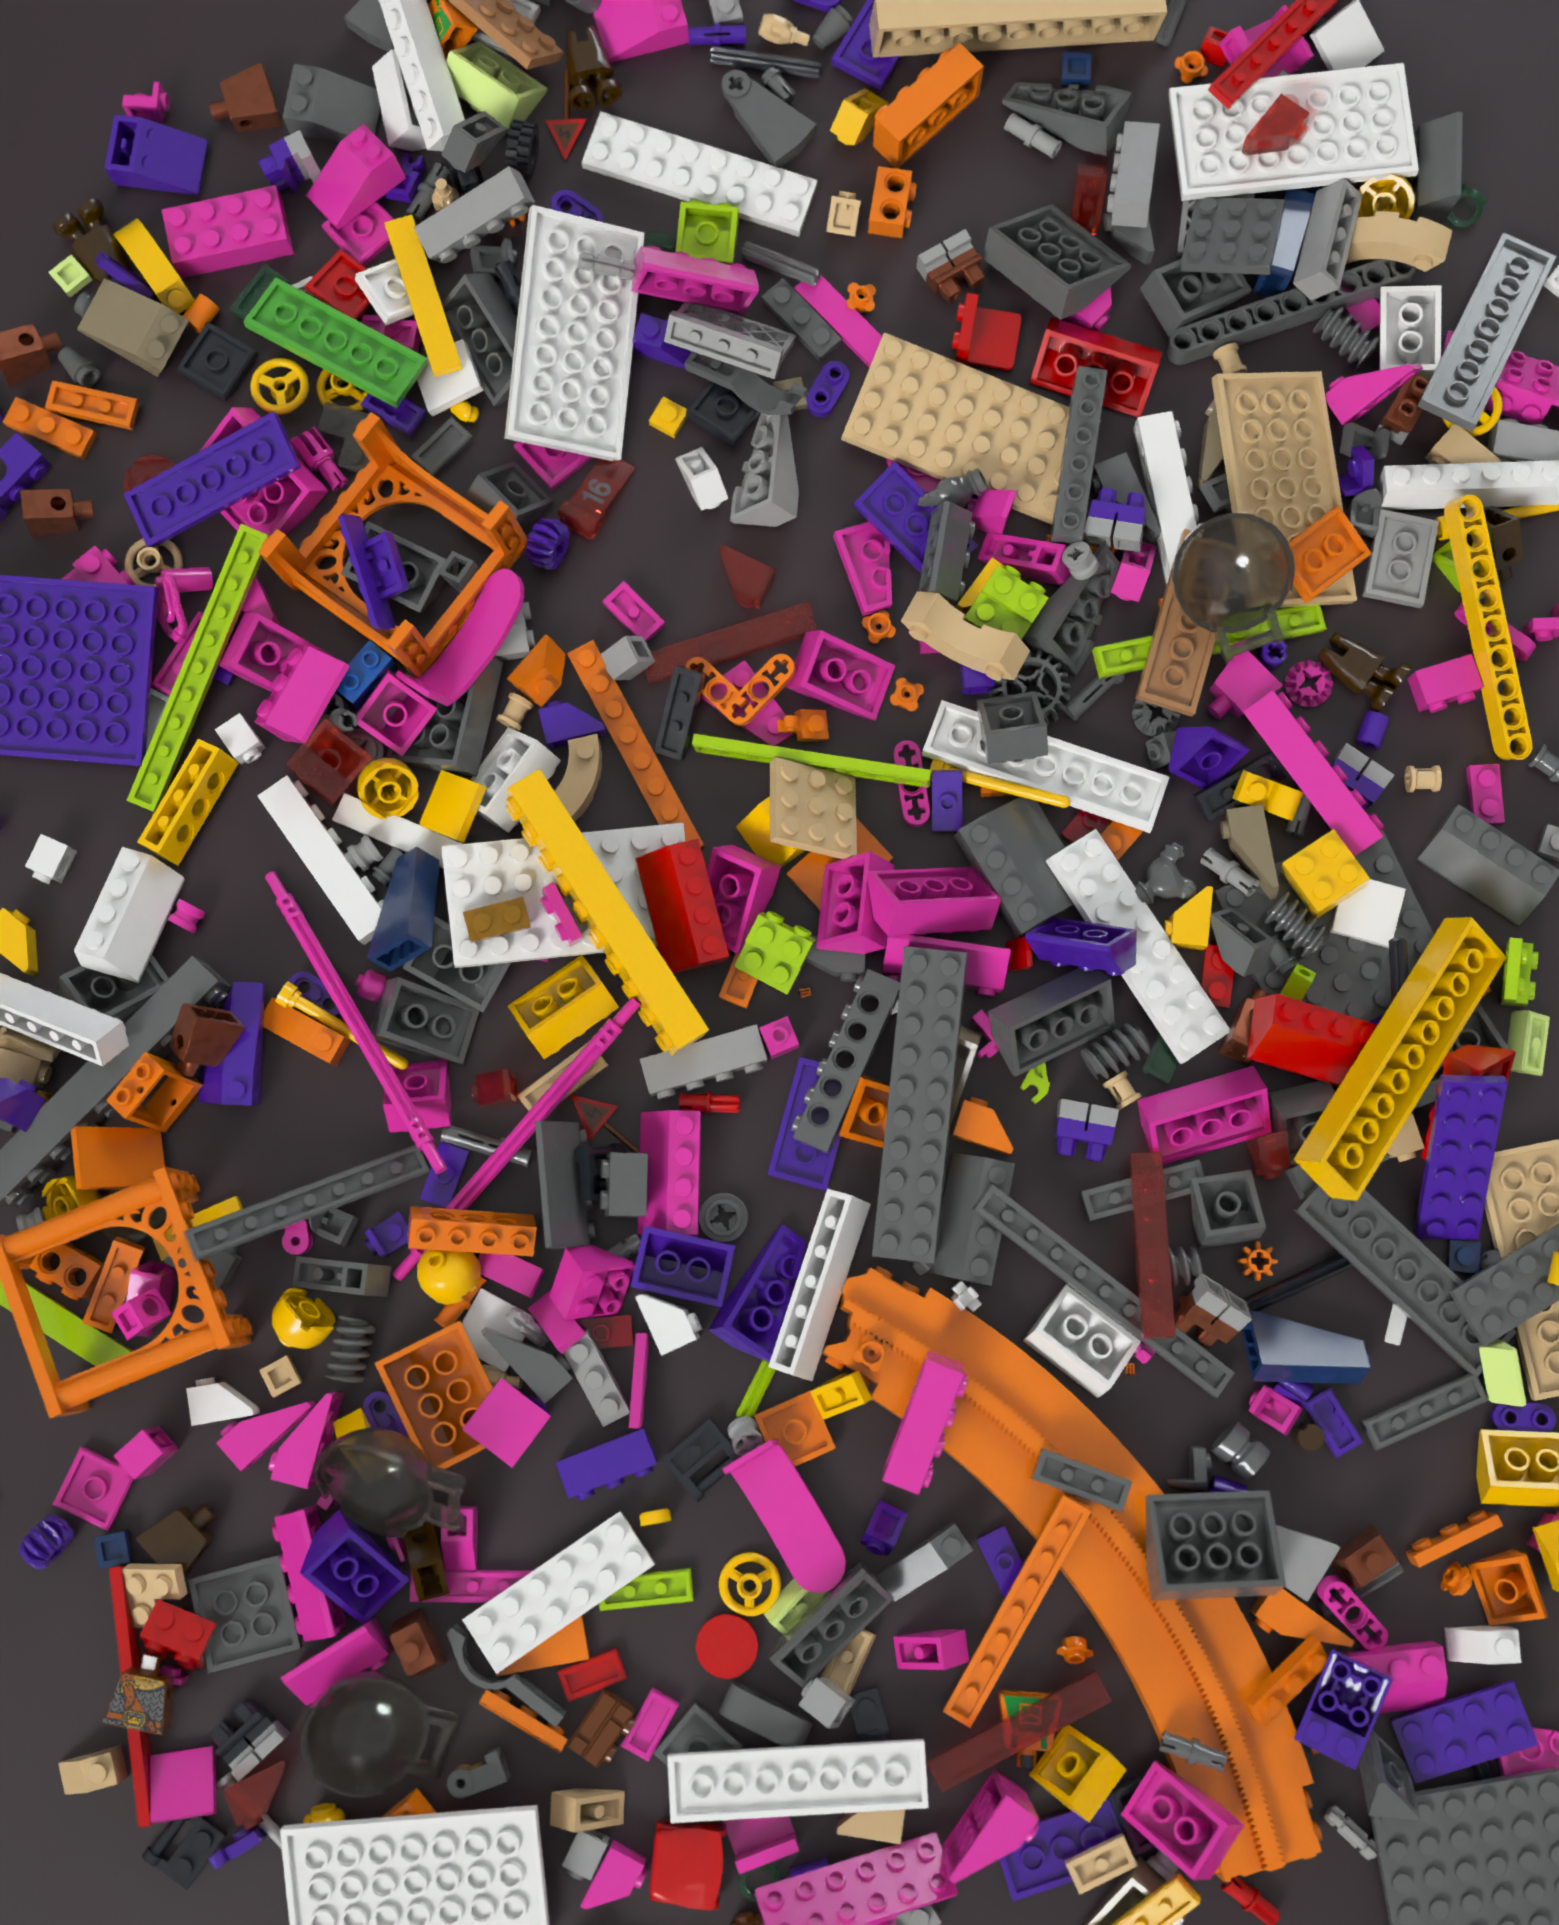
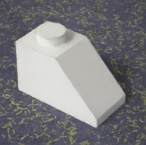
[675,447,728,511]
[186,1377,260,1426]
[1444,1624,1521,1664]

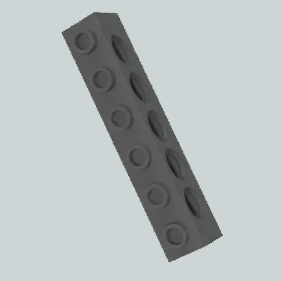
[1050,366,1107,547]
[791,969,900,1155]

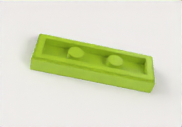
[599,1568,694,1611]

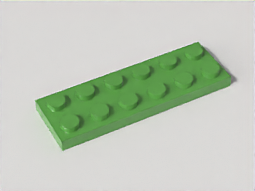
[244,277,427,408]

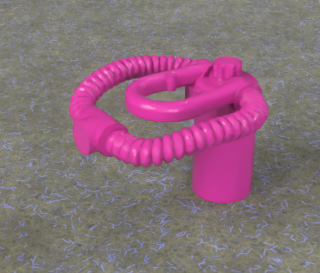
[155,567,213,642]

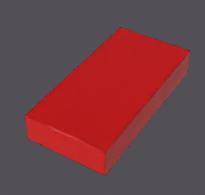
[557,1647,628,1702]

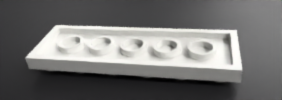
[462,1511,655,1674]

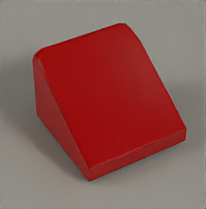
[1200,26,1229,67]
[1005,936,1033,971]

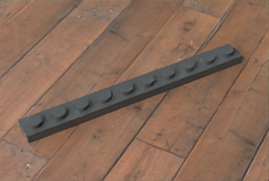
[972,1184,1235,1398]

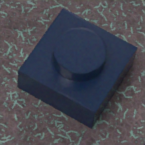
[1061,52,1092,86]
[1446,1240,1481,1274]
[93,1530,133,1569]

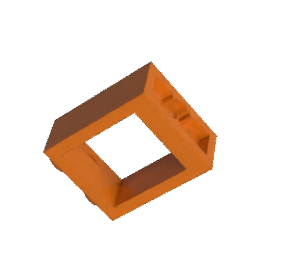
[106,1052,203,1133]

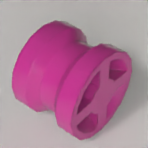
[167,899,206,934]

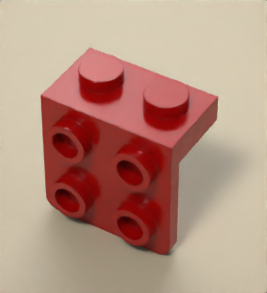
[952,293,1021,370]
[140,1599,217,1672]

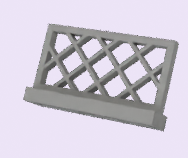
[664,302,796,379]

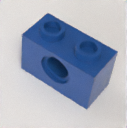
[335,640,398,711]

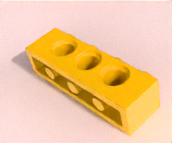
[137,739,239,866]

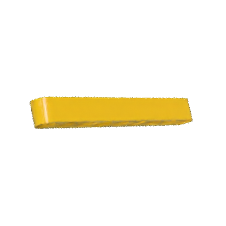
[1444,495,1532,760]

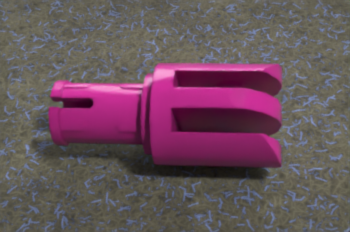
[290,426,348,491]

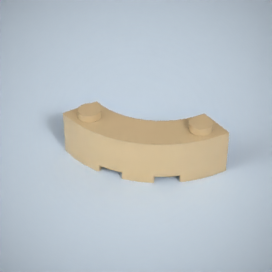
[1346,211,1452,272]
[901,592,1030,681]
[554,734,602,822]

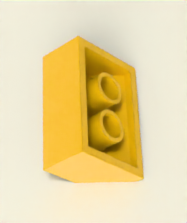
[508,955,619,1059]
[1476,1429,1559,1507]

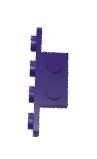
[338,514,410,630]

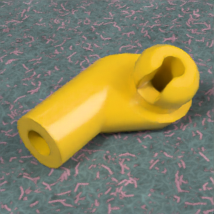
[450,400,479,422]

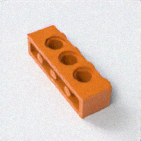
[407,1206,537,1256]

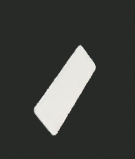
[1384,1303,1407,1345]

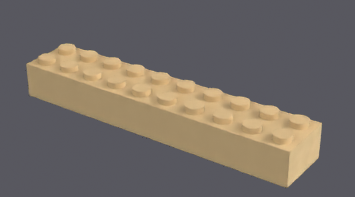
[869,0,1167,58]

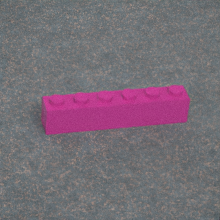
[1243,690,1385,857]

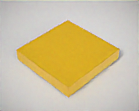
[419,770,487,843]

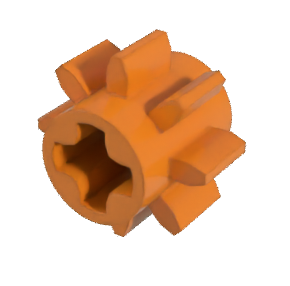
[1237,1242,1278,1281]

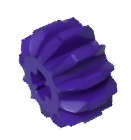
[525,518,570,570]
[19,1514,74,1570]

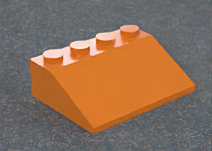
[375,1321,493,1477]

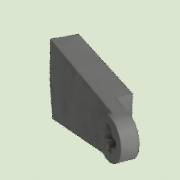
[344,0,395,52]
[722,70,817,168]

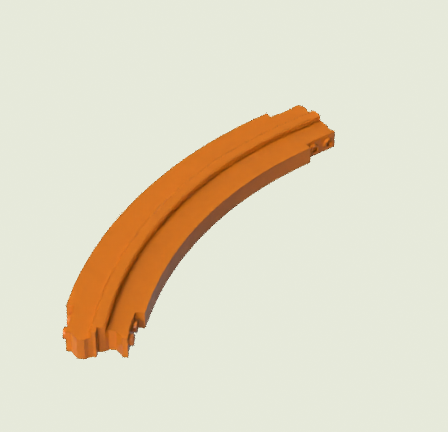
[822,1266,1322,1882]

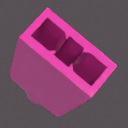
[1207,645,1283,720]
[126,1260,178,1337]

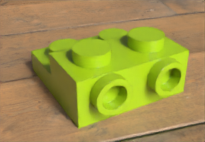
[675,200,739,265]
[964,565,1048,640]
[734,911,816,995]
[1501,937,1538,1007]

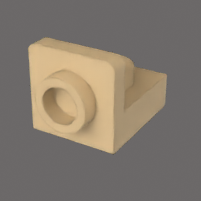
[826,191,861,236]

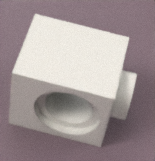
[215,713,266,765]
[25,834,77,884]

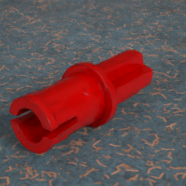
[679,1091,741,1115]
[1220,1876,1281,1925]

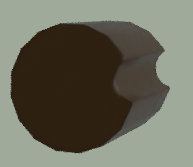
[1291,1422,1325,1451]

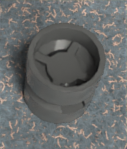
[1210,1420,1271,1481]

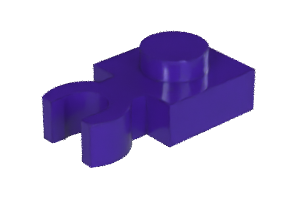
[385,153,426,203]
[208,1825,267,1870]

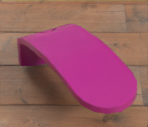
[395,568,524,707]
[722,1439,846,1593]

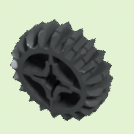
[990,650,1071,726]

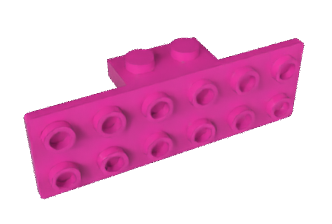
[1441,330,1559,425]
[755,1832,958,1925]

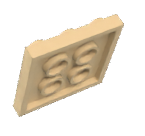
[770,757,857,859]

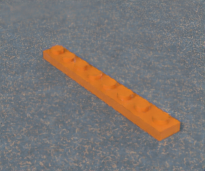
[567,640,704,848]
[943,1492,1092,1728]

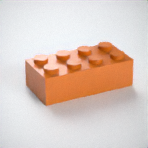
[873,42,984,169]

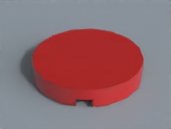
[696,1613,759,1679]

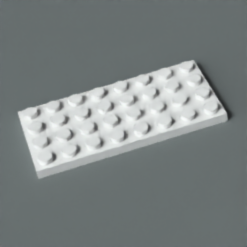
[1169,63,1419,201]
[505,205,644,462]
[441,823,686,968]
[280,1805,550,1925]

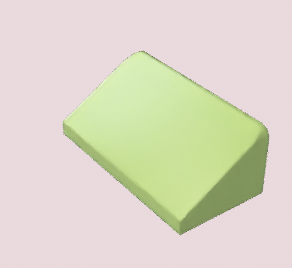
[1507,1010,1550,1076]
[1479,1339,1526,1407]
[763,1578,830,1635]

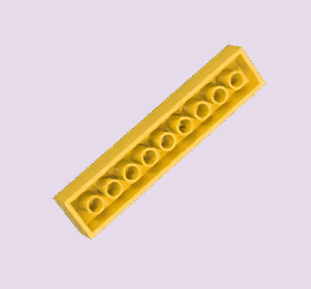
[505,768,709,1056]
[1294,917,1506,1201]

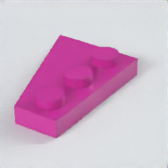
[833,522,892,616]
[700,660,796,746]
[1498,1727,1559,1776]

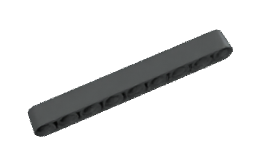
[1167,259,1416,365]

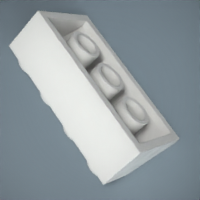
[74,847,185,983]

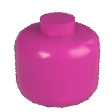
[355,969,388,1003]

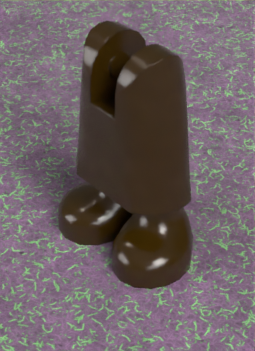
[566,25,623,110]
[52,199,131,284]
[1317,632,1412,713]

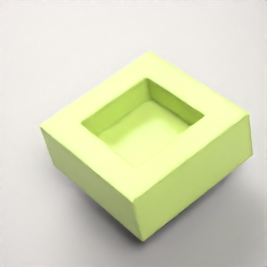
[49,255,92,298]

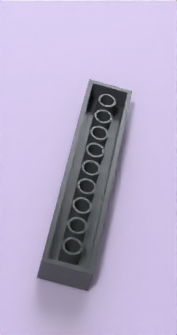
[872,946,969,1264]
[0,956,231,1208]

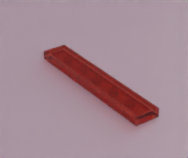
[644,602,818,685]
[1129,1152,1176,1339]
[927,1671,1112,1792]

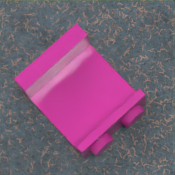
[1219,5,1314,78]
[723,1816,799,1874]

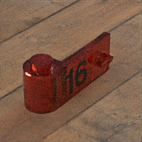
[558,459,635,540]

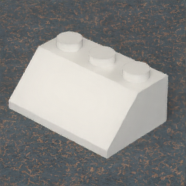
[372,49,426,151]
[1380,285,1441,381]
[470,727,561,833]
[1023,1284,1141,1398]
[635,1294,703,1356]

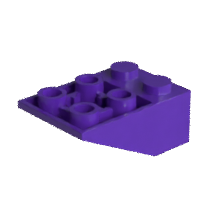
[104,114,209,196]
[1294,1649,1393,1770]

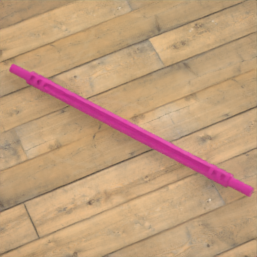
[265,871,447,1174]
[392,997,641,1281]

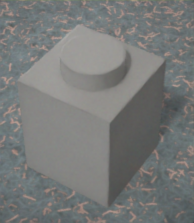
[601,636,655,680]
[799,1677,855,1729]
[562,1829,610,1881]

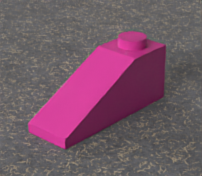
[1325,364,1423,425]
[977,532,1071,586]
[216,1400,317,1471]

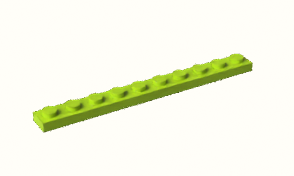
[126,524,269,812]

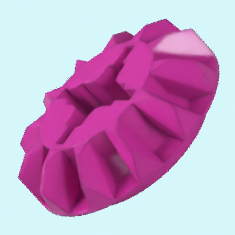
[1285,659,1334,707]

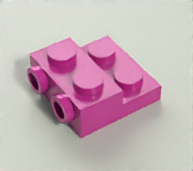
[62,546,135,585]

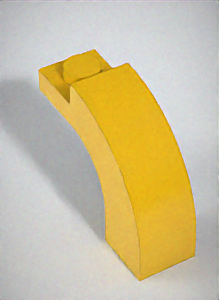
[113,218,194,314]

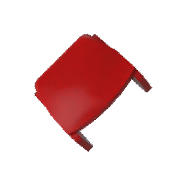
[649,1819,727,1911]

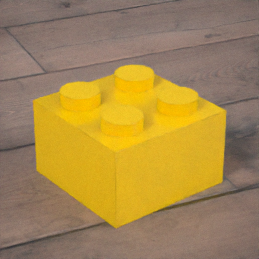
[1280,829,1370,919]

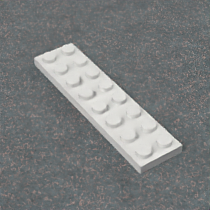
[582,111,818,237]
[922,700,1169,833]
[1046,829,1230,1064]
[667,1739,929,1823]

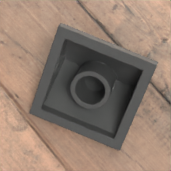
[1359,1730,1420,1820]

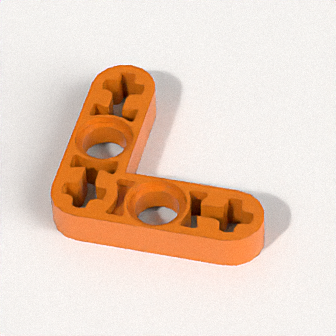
[685,654,796,726]

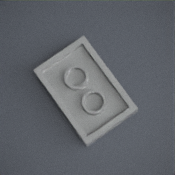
[1362,509,1439,608]

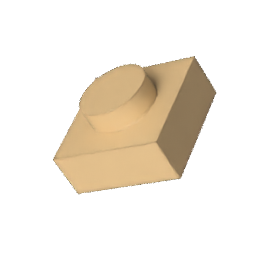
[259,1355,303,1398]

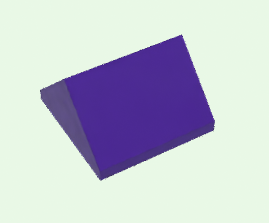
[1168,727,1250,789]

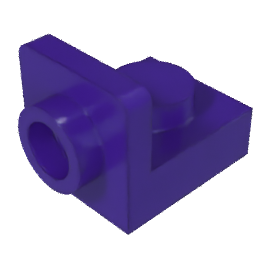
[1338,445,1375,496]
[364,1211,408,1258]
[860,1500,908,1556]

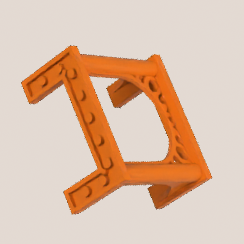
[258,412,528,678]
[0,1167,253,1418]

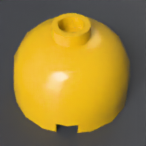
[1358,174,1415,219]
[357,758,419,819]
[42,1175,102,1220]
[417,1249,481,1305]
[272,1288,336,1349]

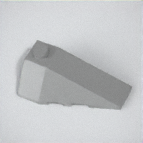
[730,413,799,527]

